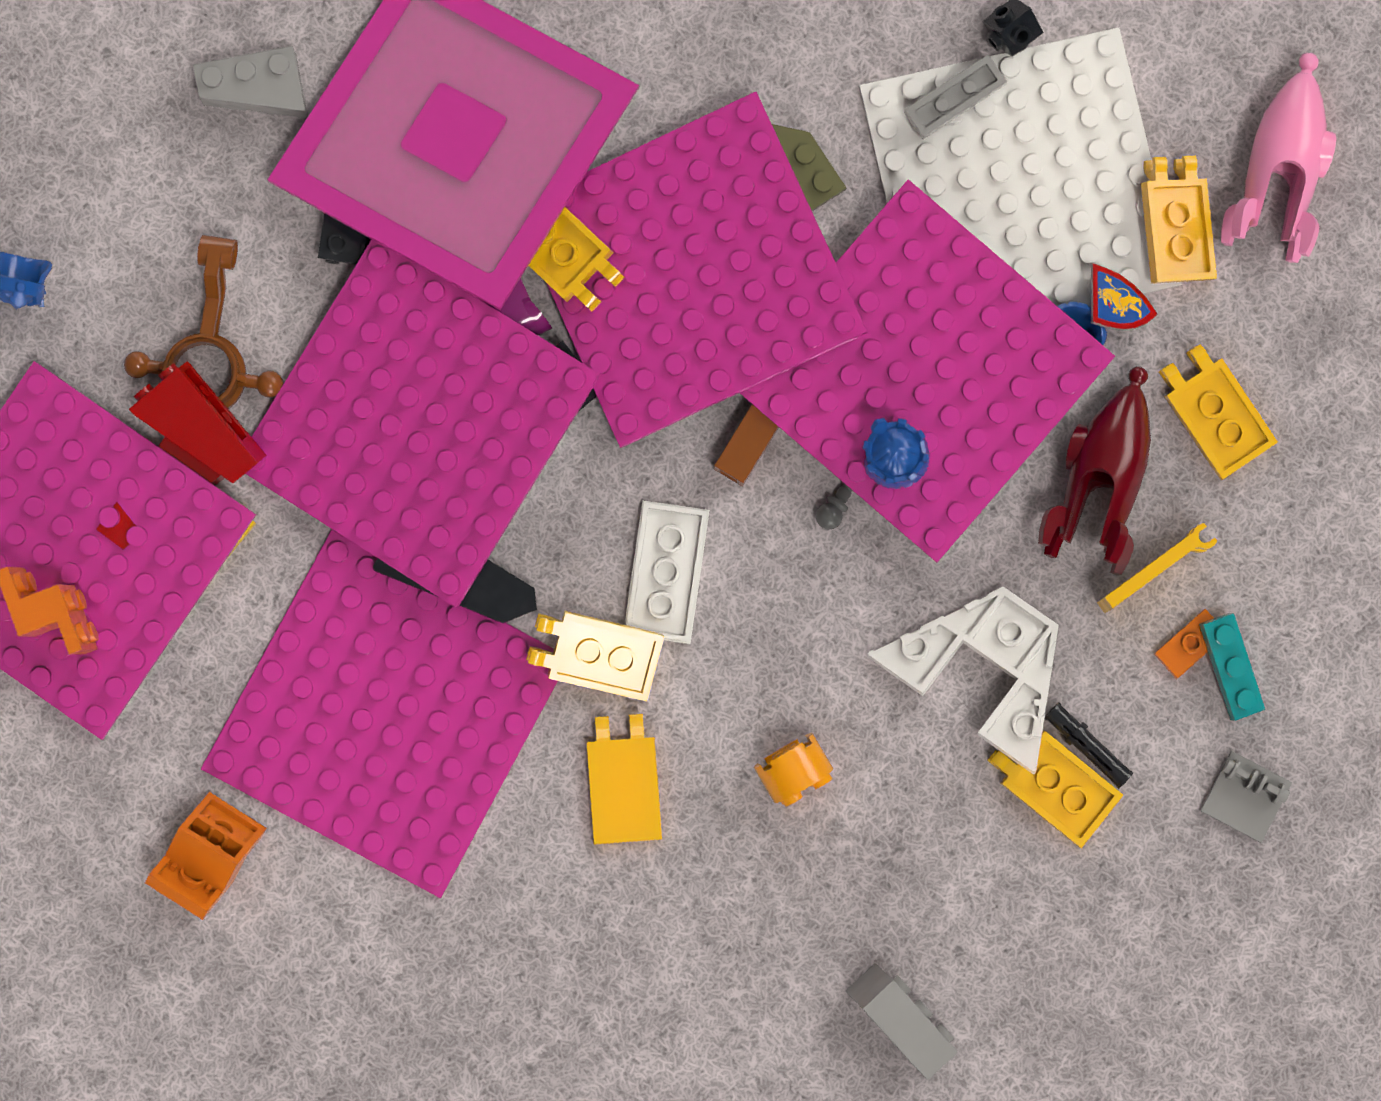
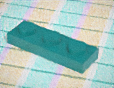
[1199,613,1266,721]

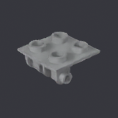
[1201,751,1292,843]

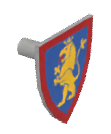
[1091,263,1158,331]

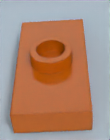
[1154,608,1214,679]

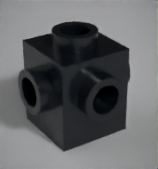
[983,0,1044,57]

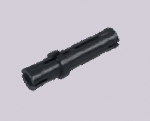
[1044,702,1134,789]

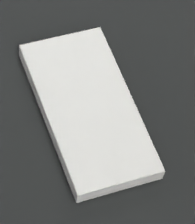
[625,500,710,644]

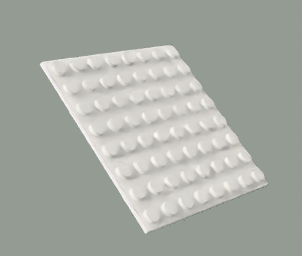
[859,27,1182,306]

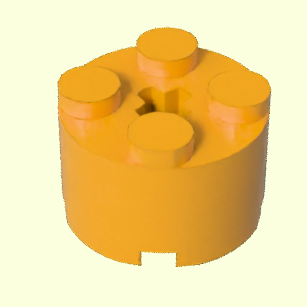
[754,733,833,807]

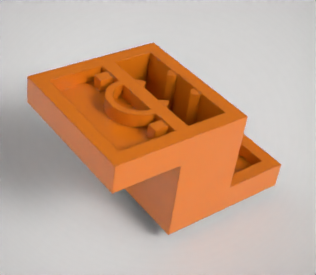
[0,566,99,654]
[145,792,267,920]

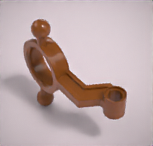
[124,235,283,409]

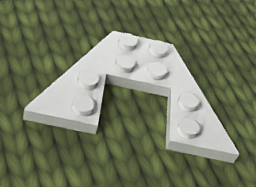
[868,587,1059,775]

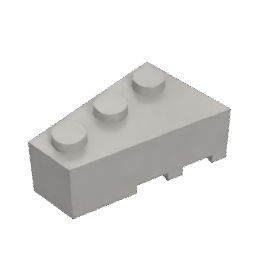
[193,46,308,119]
[845,963,958,1080]

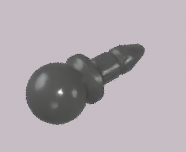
[816,483,852,530]

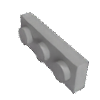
[904,54,1007,139]

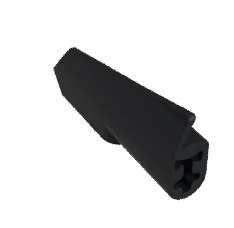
[373,558,537,623]

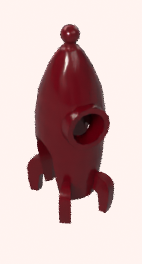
[1038,366,1151,576]

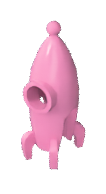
[1221,53,1336,263]

